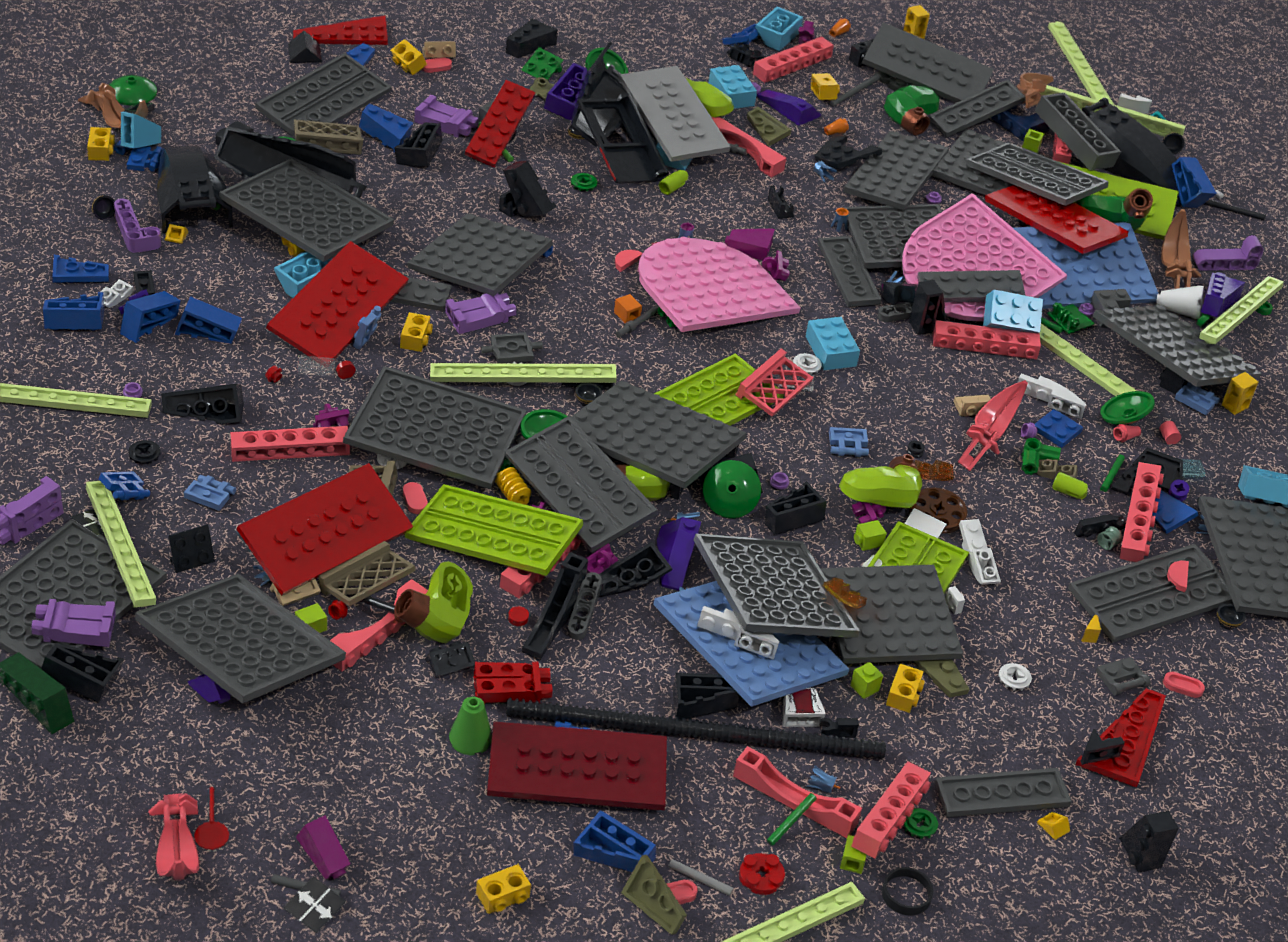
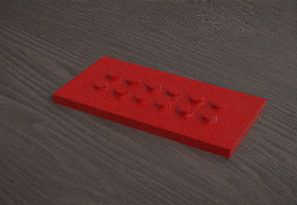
[985,185,1129,254]
[266,241,409,367]
[237,463,413,596]

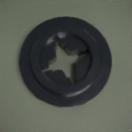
[128,440,161,464]

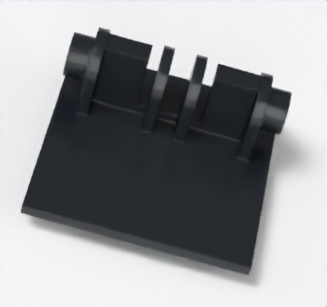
[727,43,766,67]
[168,524,215,573]

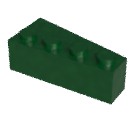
[0,652,75,734]

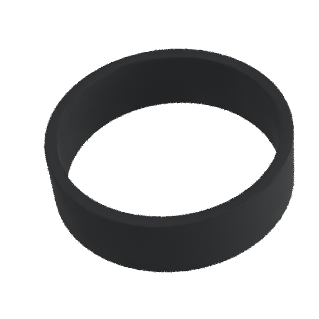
[882,867,933,916]

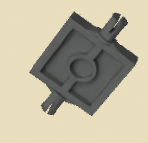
[481,332,543,364]

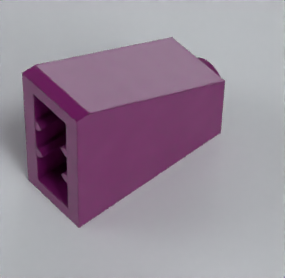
[725,228,775,261]
[296,815,351,880]

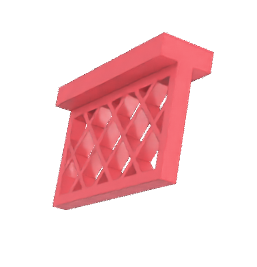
[736,348,814,416]

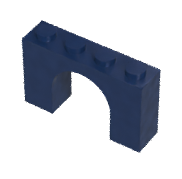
[990,105,1050,141]

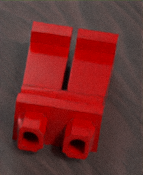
[473,662,553,705]

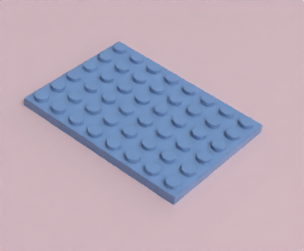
[1013,222,1159,309]
[653,581,849,707]

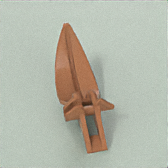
[1016,73,1053,108]
[78,83,148,128]
[1161,209,1201,289]

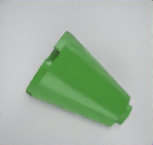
[449,697,492,755]

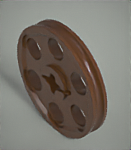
[909,488,967,533]

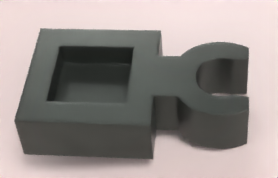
[881,74,910,91]

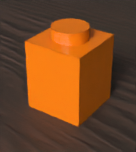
[614,294,642,323]

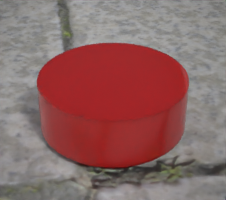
[336,361,356,379]
[508,606,529,626]

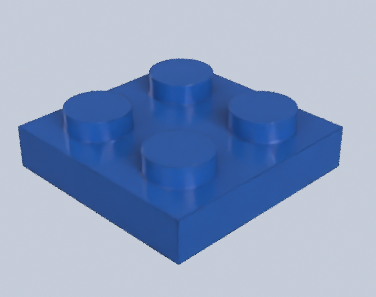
[1035,409,1083,448]

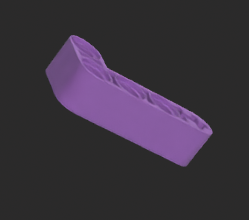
[114,199,161,253]
[1193,235,1263,271]

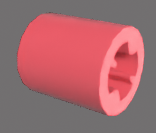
[1159,421,1181,444]

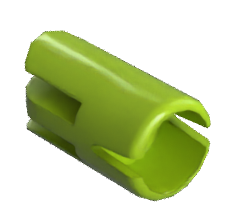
[659,170,688,195]
[1052,472,1088,499]

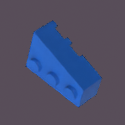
[359,103,413,153]
[1171,157,1217,208]
[120,291,181,343]
[43,292,104,331]
[174,296,242,344]
[574,810,656,872]

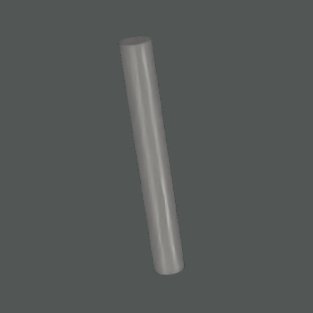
[669,859,734,896]

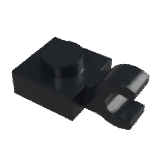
[819,718,859,738]

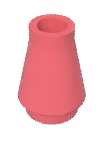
[1113,424,1141,442]

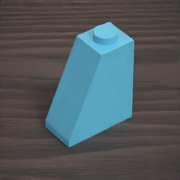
[121,112,161,148]

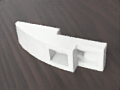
[1018,374,1086,419]
[959,519,1001,585]
[697,606,780,660]

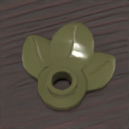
[529,77,554,101]

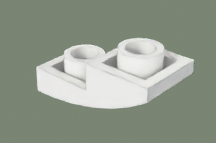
[1117,94,1152,114]
[97,279,135,308]

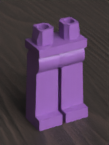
[415,95,479,137]
[445,293,516,334]
[0,476,63,545]
[31,599,116,647]

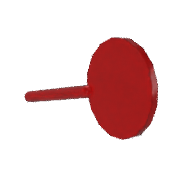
[194,787,229,850]

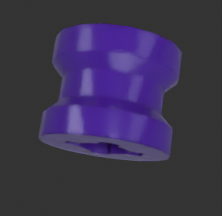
[1168,480,1189,502]

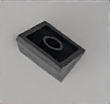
[288,30,322,63]

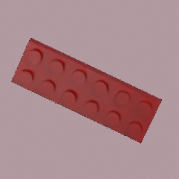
[465,80,536,167]

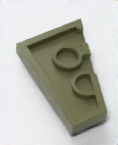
[747,107,791,147]
[914,659,969,698]
[621,854,687,935]

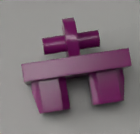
[798,21,815,45]
[762,250,790,281]
[313,403,350,428]
[852,501,886,524]
[586,543,618,574]

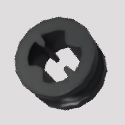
[907,441,925,458]

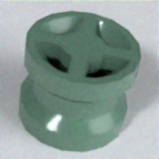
[1097,527,1122,550]

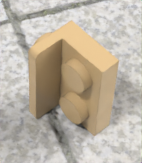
[422,41,456,58]
[954,395,991,416]
[270,579,321,606]

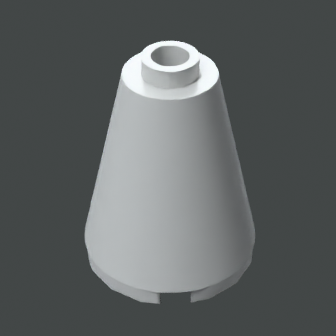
[1157,285,1204,319]

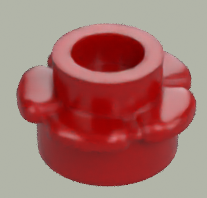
[265,365,283,383]
[328,600,348,620]

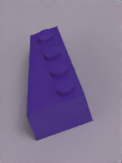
[544,63,587,120]
[1201,272,1245,317]

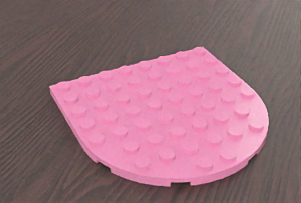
[902,193,1067,321]
[638,237,800,332]

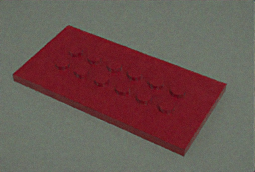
[487,721,667,811]

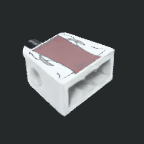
[782,688,825,727]

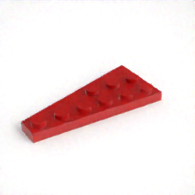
[293,15,388,45]
[1075,688,1166,787]

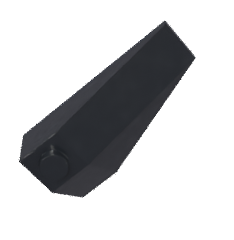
[161,384,244,424]
[590,542,673,598]

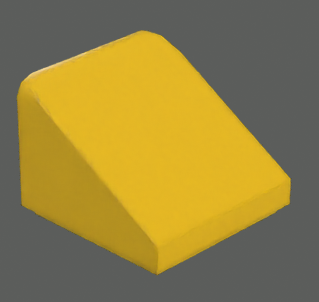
[165,224,188,244]
[1082,615,1101,643]
[1037,812,1070,840]

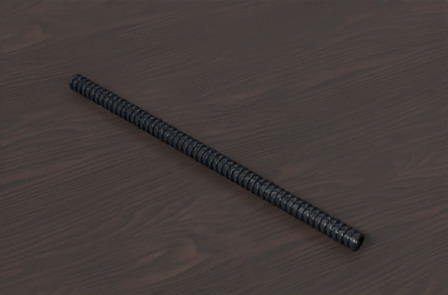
[506,697,886,760]

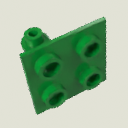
[521,47,564,80]
[1047,302,1095,334]

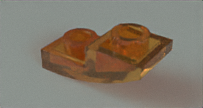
[914,460,954,481]
[823,578,867,609]

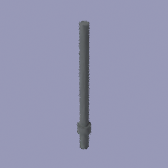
[829,71,887,107]
[616,304,659,338]

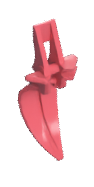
[958,380,1028,471]
[148,793,199,881]

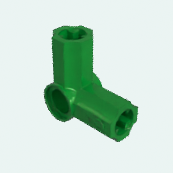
[1021,438,1061,475]

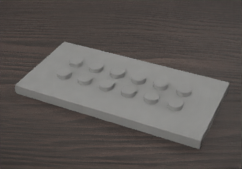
[619,66,730,162]

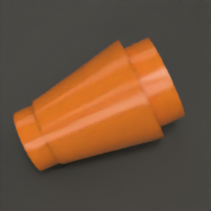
[829,18,851,37]
[824,118,849,136]

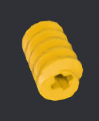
[495,467,531,505]

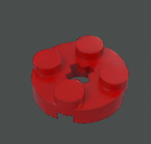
[739,853,785,895]

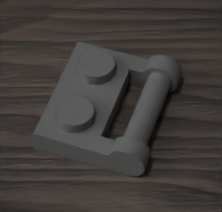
[1096,657,1151,696]

